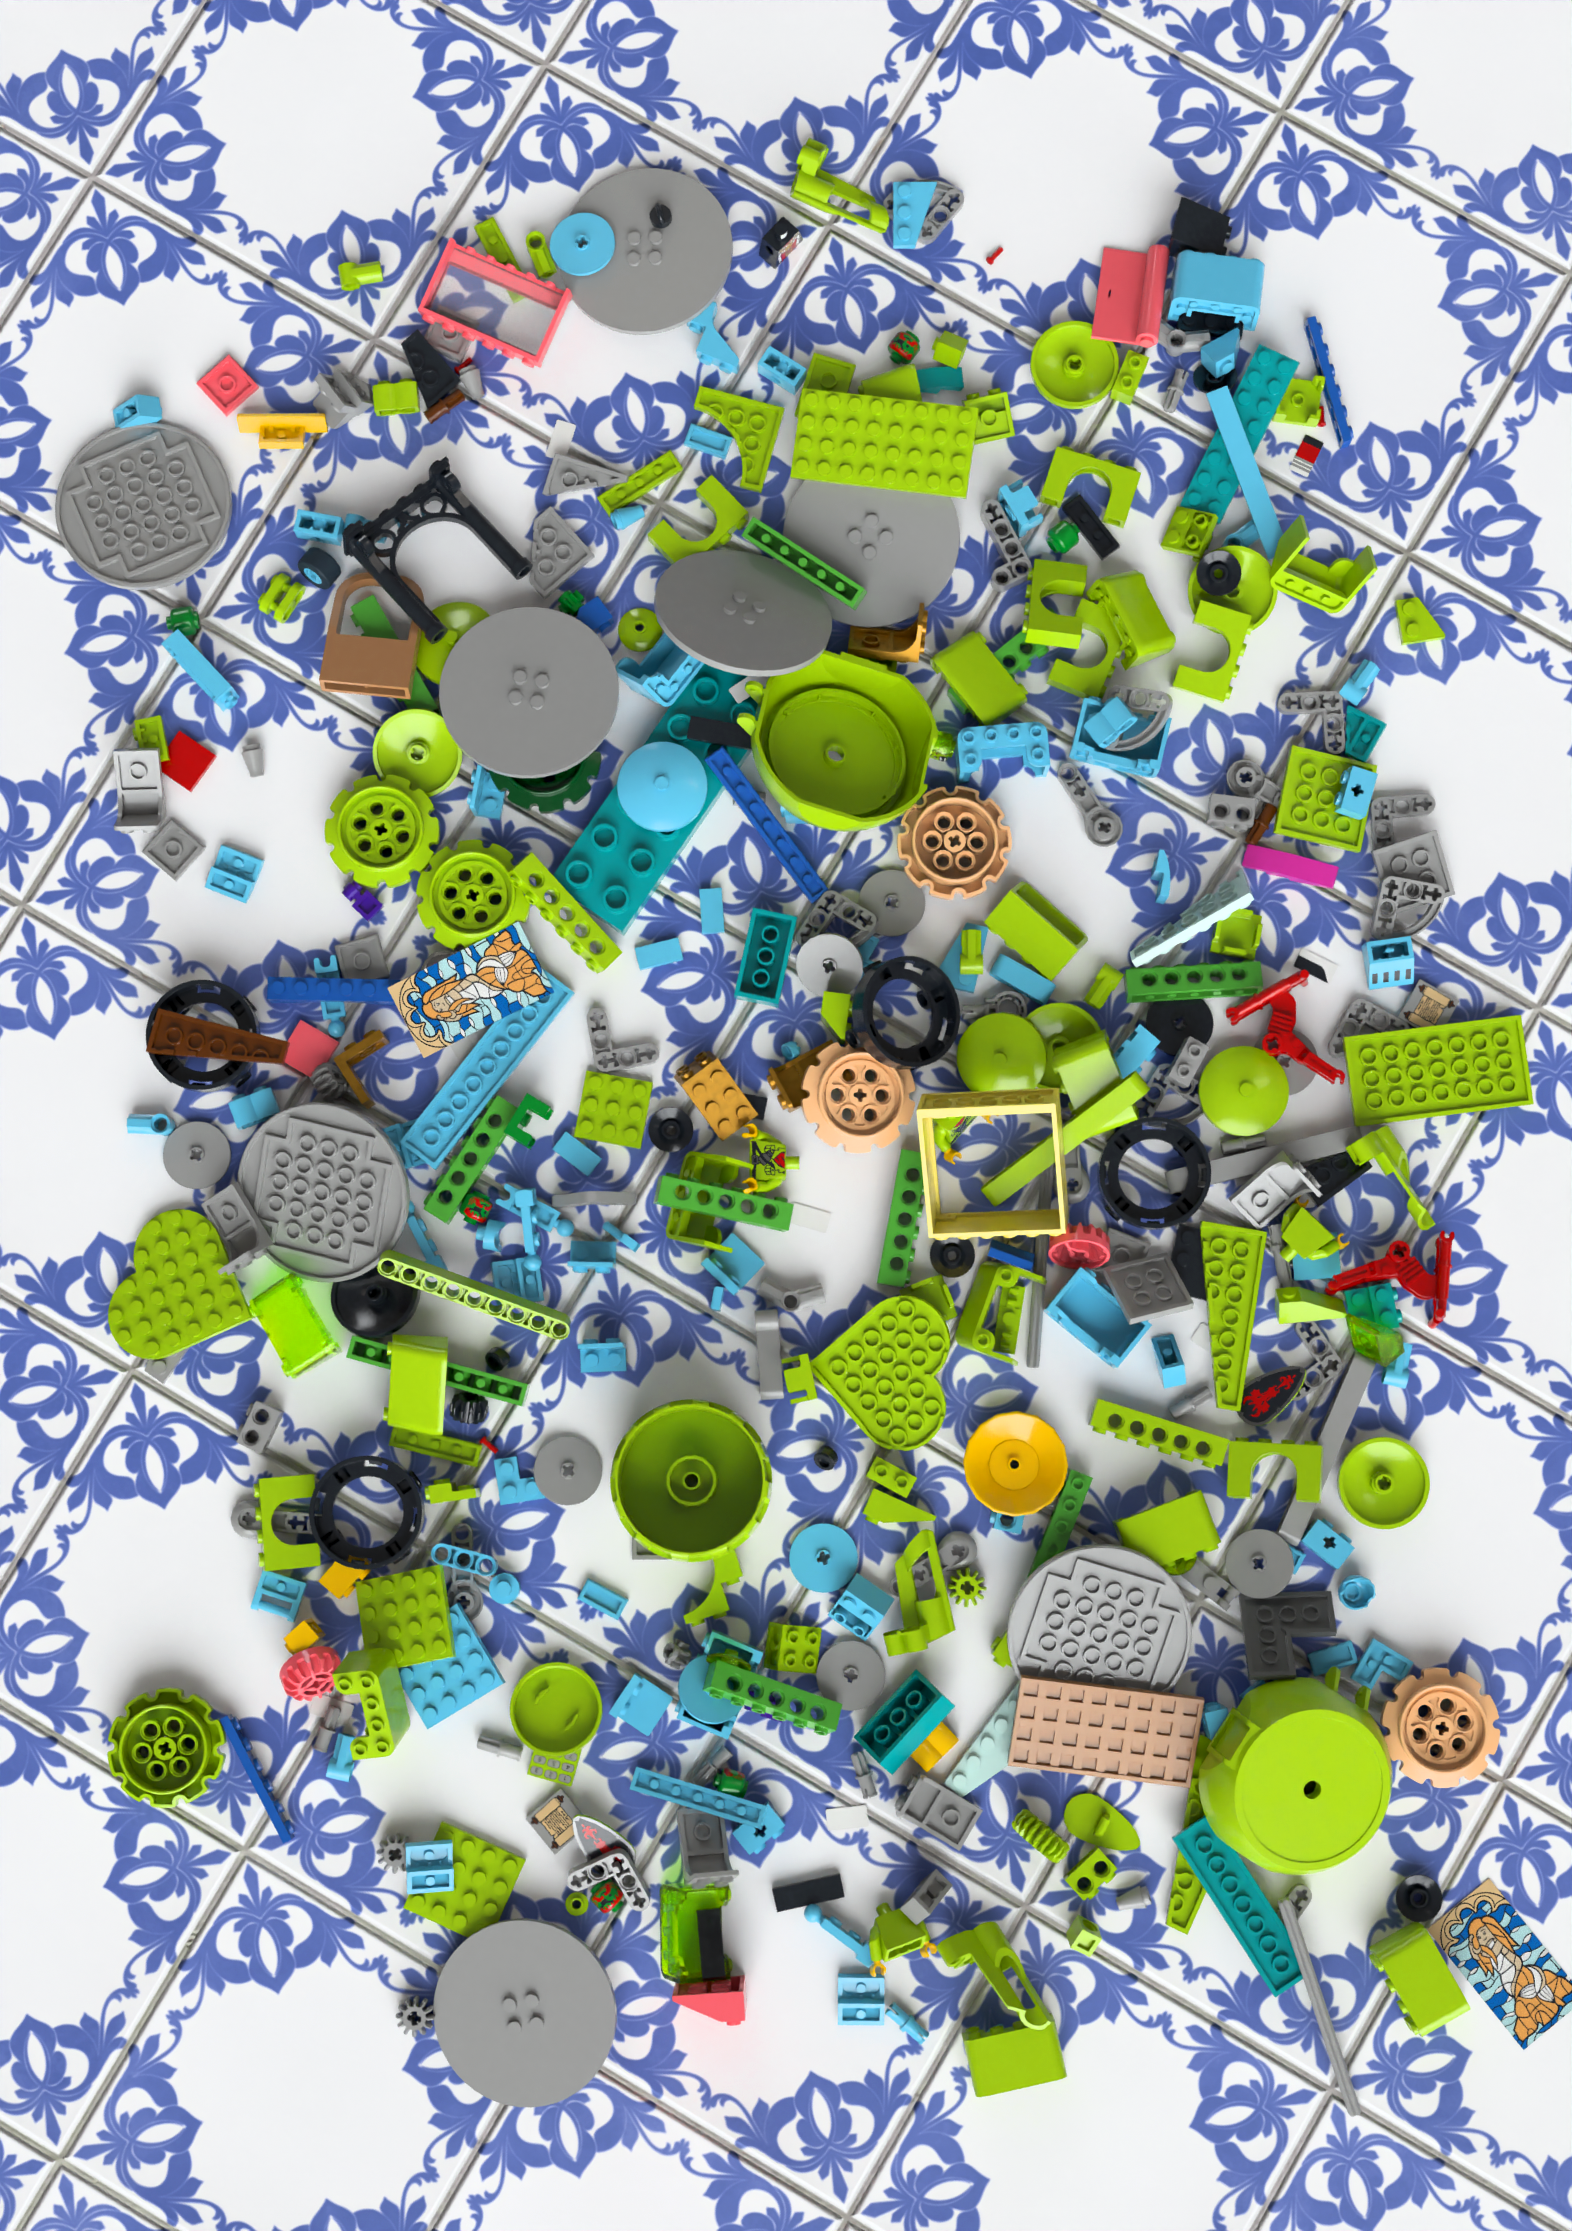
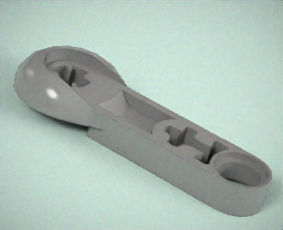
[1226,759,1282,809]
[1057,763,1123,847]
[1052,1107,1090,1204]
[231,1500,322,1538]
[447,1523,484,1621]
[889,1531,977,1597]

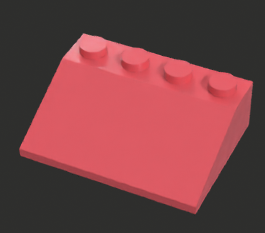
[672,1975,747,2026]

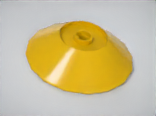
[963,1411,1068,1517]

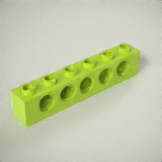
[507,852,623,974]
[1088,1399,1229,1469]

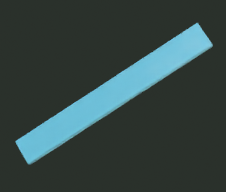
[1206,386,1283,561]

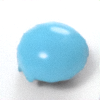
[1338,1575,1376,1610]

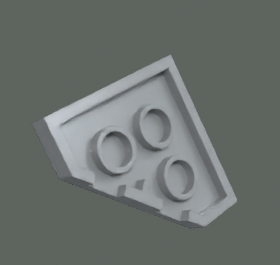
[530,506,595,600]

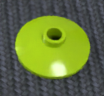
[618,608,662,652]

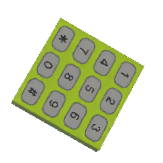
[527,1749,582,1787]

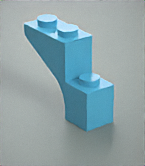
[687,302,740,374]

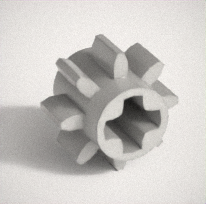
[663,1639,691,1669]

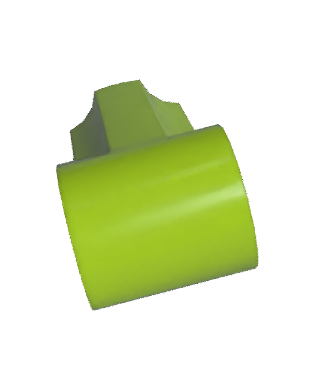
[526,231,557,279]
[338,261,384,291]
[960,929,983,974]
[1083,962,1124,1010]

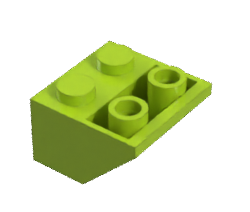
[821,991,853,1045]

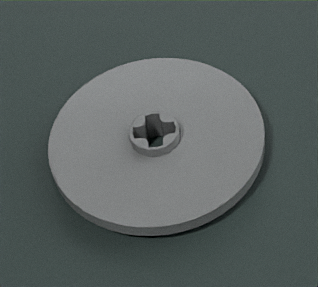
[858,870,925,937]
[796,933,863,997]
[1254,1030,1317,1095]
[163,1122,231,1189]
[534,1437,602,1506]
[1225,1529,1294,1599]
[817,1641,885,1711]

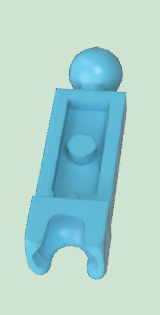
[314,955,347,1038]
[495,1183,574,1237]
[515,1187,542,1271]
[407,1200,448,1278]
[804,1904,873,1968]

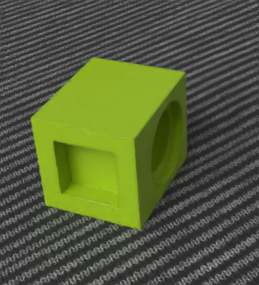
[1066,1915,1102,1957]

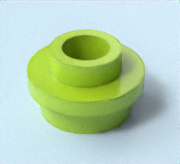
[565,1892,589,1916]

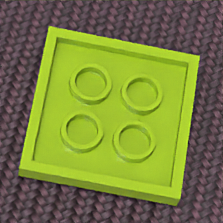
[574,1071,653,1149]

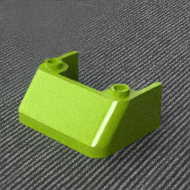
[1269,515,1378,613]
[666,1151,754,1253]
[955,1261,1047,1366]

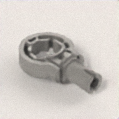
[962,991,1027,1019]

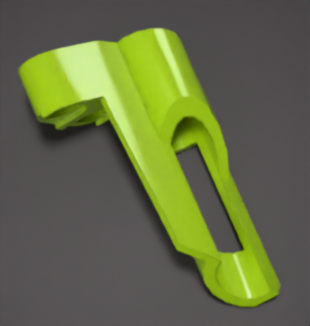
[790,137,889,233]
[1345,1126,1436,1230]
[883,1529,956,1656]
[936,1921,1053,2030]

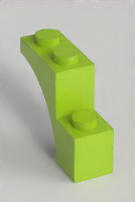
[683,1549,743,1627]

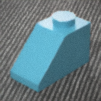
[1201,328,1240,378]
[113,394,162,428]
[1151,1334,1186,1389]

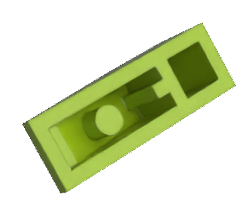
[1275,1287,1347,1324]
[862,1488,937,1525]

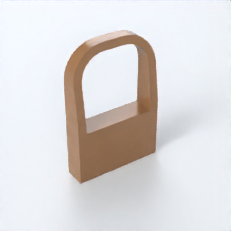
[319,572,425,699]

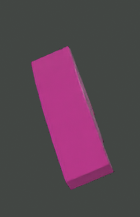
[1242,844,1339,889]

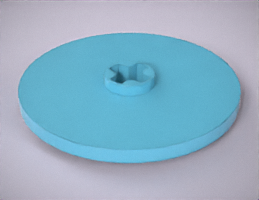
[550,213,615,276]
[789,1523,858,1593]
[678,1655,743,1724]

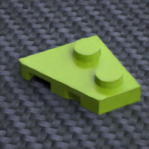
[1394,597,1445,645]

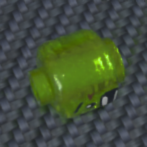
[929,730,956,762]

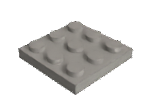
[1371,830,1455,914]
[1103,1252,1194,1325]

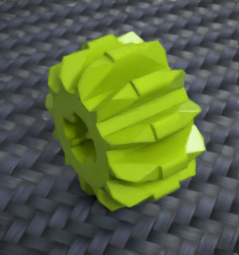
[947,1568,987,1607]

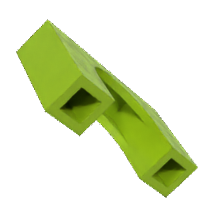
[1039,446,1141,528]
[647,475,749,564]
[1022,559,1087,649]
[1046,598,1122,699]
[1172,600,1254,703]
[1227,1437,1324,1503]
[253,1474,321,1571]

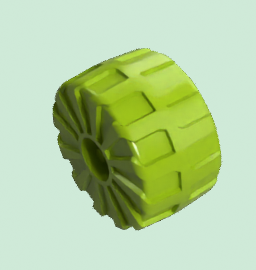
[610,1399,772,1562]

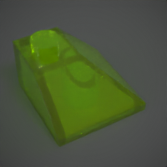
[1345,1313,1405,1367]

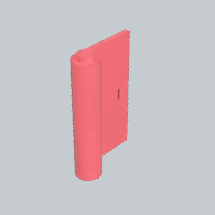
[1091,245,1170,348]

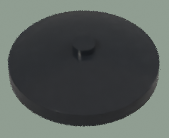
[331,1260,421,1338]

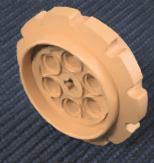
[897,786,1012,900]
[801,1040,915,1153]
[1380,1667,1500,1788]

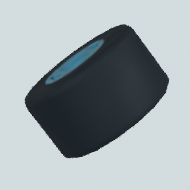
[298,547,341,590]

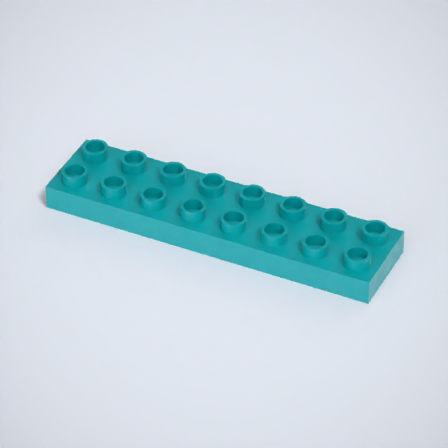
[553,664,770,936]

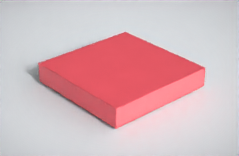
[196,354,259,417]
[285,1020,340,1077]

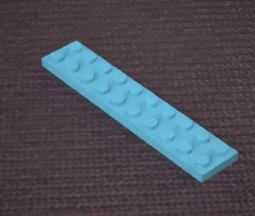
[400,968,575,1170]

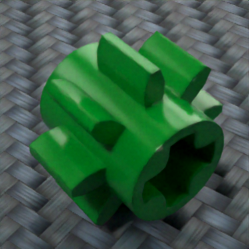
[558,590,585,617]

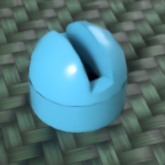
[781,1041,801,1061]

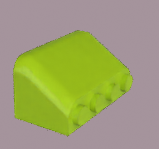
[984,881,1088,981]

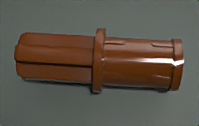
[423,389,465,424]
[1245,803,1277,846]

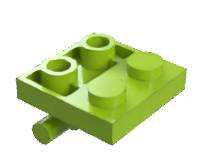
[1160,506,1218,562]

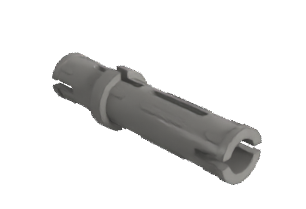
[1267,1224,1294,1288]

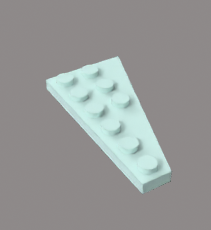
[1130,868,1254,968]
[943,1681,1020,1797]

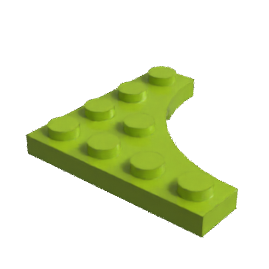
[694,386,785,493]

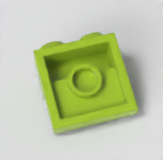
[962,388,1015,445]
[425,1478,481,1504]

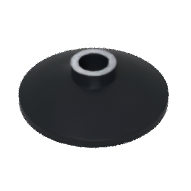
[1193,364,1237,393]
[1196,550,1241,596]
[648,1107,693,1152]
[930,1237,975,1278]
[1396,1875,1442,1922]

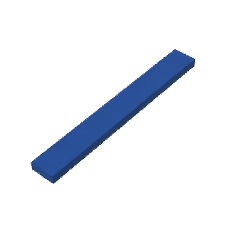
[704,746,829,904]

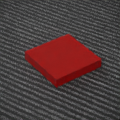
[161,730,217,792]

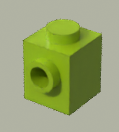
[932,330,969,369]
[990,1630,1012,1668]

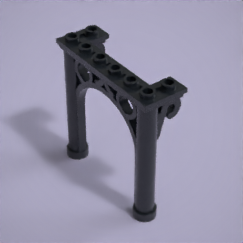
[342,457,533,644]

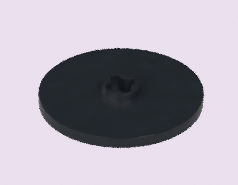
[1146,999,1214,1056]

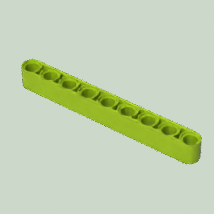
[980,1071,1150,1207]
[377,1250,571,1340]

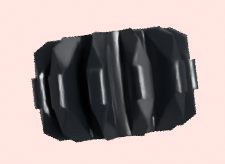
[449,1392,489,1425]

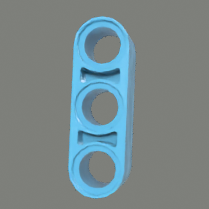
[989,954,1056,1005]
[431,1543,498,1576]

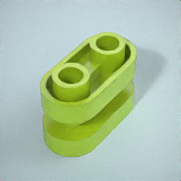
[258,573,306,624]

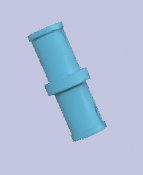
[885,2002,929,2044]

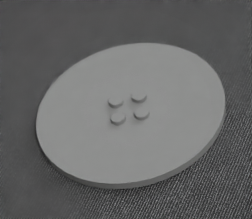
[560,168,733,335]
[55,422,233,590]
[783,480,960,628]
[654,550,832,677]
[439,607,619,778]
[237,1102,410,1283]
[1007,1544,1192,1693]
[433,1918,617,2108]

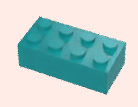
[734,908,797,1008]
[854,1669,955,1775]

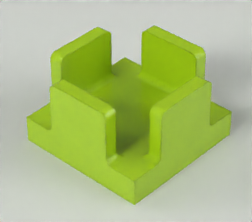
[1209,909,1263,961]
[899,1274,958,1321]
[781,1353,818,1404]

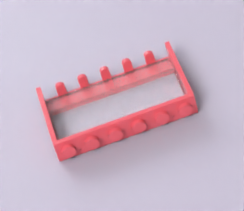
[418,237,573,368]

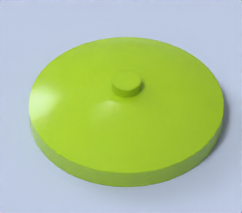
[1030,321,1119,409]
[1188,545,1278,634]
[416,602,490,685]
[372,708,463,797]
[1025,1002,1102,1093]
[957,1012,1047,1092]
[1198,1046,1289,1136]
[1337,1437,1430,1529]

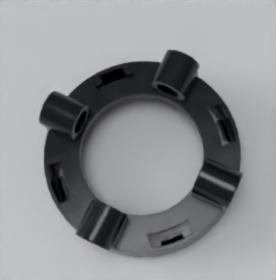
[845,956,960,1071]
[146,980,261,1092]
[1097,1117,1211,1230]
[309,1456,425,1570]

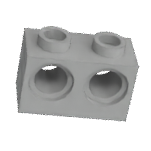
[1206,793,1256,832]
[1164,1036,1209,1088]
[236,1401,284,1454]
[900,1869,953,1925]

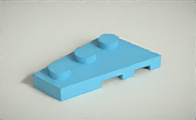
[893,182,937,249]
[939,923,988,994]

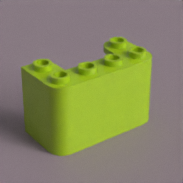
[1051,1029,1139,1139]
[1112,1489,1221,1569]
[332,1648,410,1760]
[1368,1922,1471,2037]
[961,2013,1067,2097]

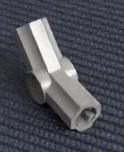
[1158,319,1210,357]
[756,1277,826,1312]

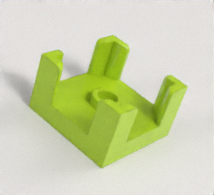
[1272,375,1325,427]

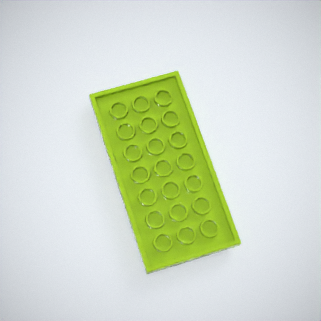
[790,388,979,499]
[1342,1015,1534,1127]

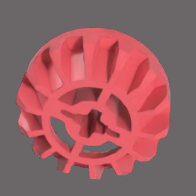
[1048,1222,1110,1270]
[279,1646,341,1701]

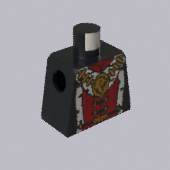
[759,217,803,269]

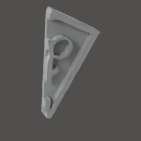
[542,453,629,496]

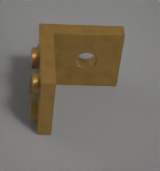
[333,1029,390,1109]

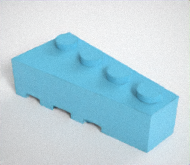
[1113,1024,1161,1079]

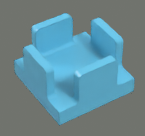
[996,479,1044,539]

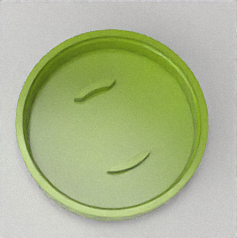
[510,1662,603,1757]

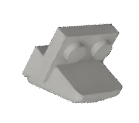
[313,369,374,429]

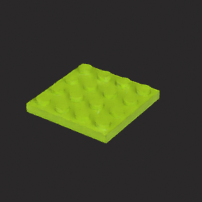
[1273,745,1377,853]
[355,1565,456,1668]
[403,1821,526,1937]

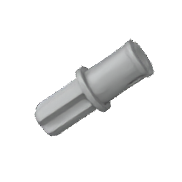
[1163,369,1189,413]
[1220,1134,1267,1156]
[1168,1386,1213,1421]
[313,1705,341,1753]
[477,1735,523,1761]
[693,1745,733,1787]
[851,1751,877,1799]

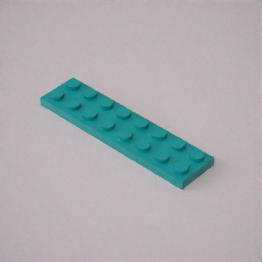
[1180,344,1300,525]
[1171,1815,1303,1998]

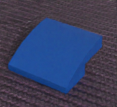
[987,1239,1035,1271]

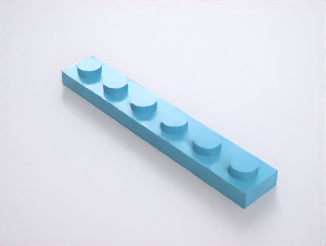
[630,1767,768,1830]

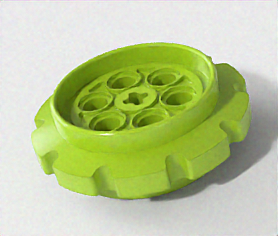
[325,775,440,888]
[416,840,531,951]
[107,1687,227,1808]

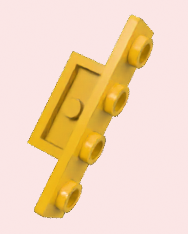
[237,413,328,449]

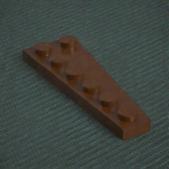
[146,1008,290,1065]

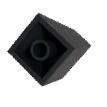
[1168,197,1232,257]

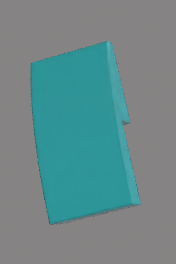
[916,367,964,394]

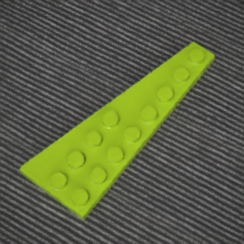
[1199,1221,1267,1412]
[1165,1734,1211,1935]

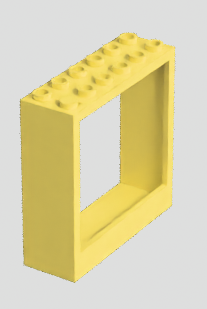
[917,1088,1069,1240]

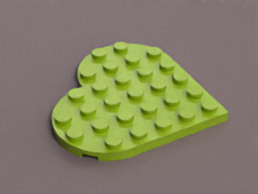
[108,1209,253,1360]
[810,1295,950,1451]

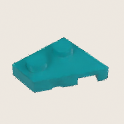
[1345,705,1387,763]

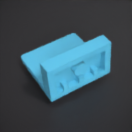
[467,764,506,820]
[701,1233,765,1296]
[567,1241,617,1274]
[578,1338,627,1373]
[609,1672,673,1736]

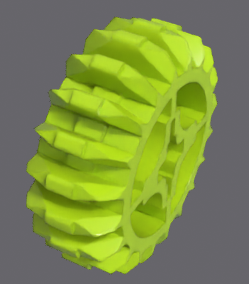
[1011,1809,1070,1863]

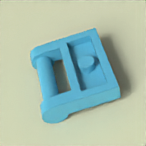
[251,1571,308,1623]

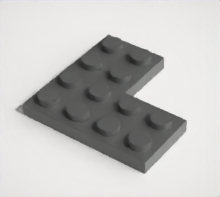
[1239,1591,1337,1680]

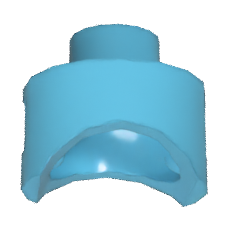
[476,1219,507,1252]
[489,1572,521,1604]

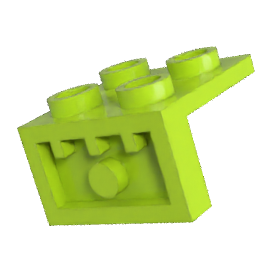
[764,1621,822,1674]

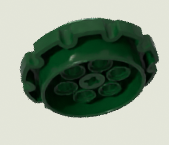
[489,751,602,814]

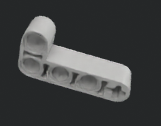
[980,499,1032,592]
[754,1309,784,1400]

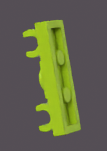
[993,1285,1025,1355]

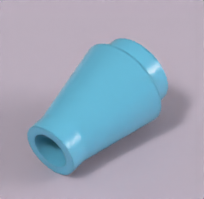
[610,505,645,530]

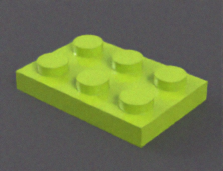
[795,353,856,418]

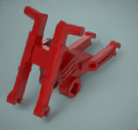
[1226,970,1345,1085]
[1324,1231,1455,1329]

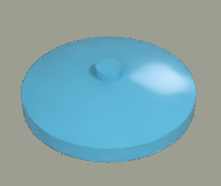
[617,742,708,832]

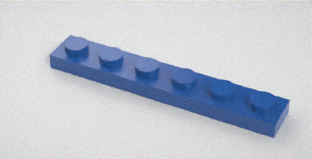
[1304,316,1354,449]
[220,1714,295,1844]

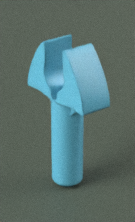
[603,1221,641,1252]

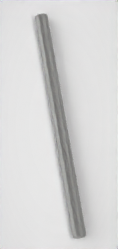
[1027,1164,1054,1368]
[1278,1897,1361,2117]

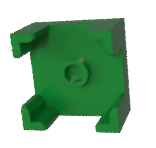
[504,1093,554,1150]

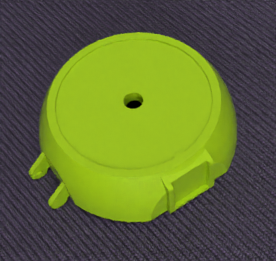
[737,650,938,832]
[1199,1666,1393,1875]

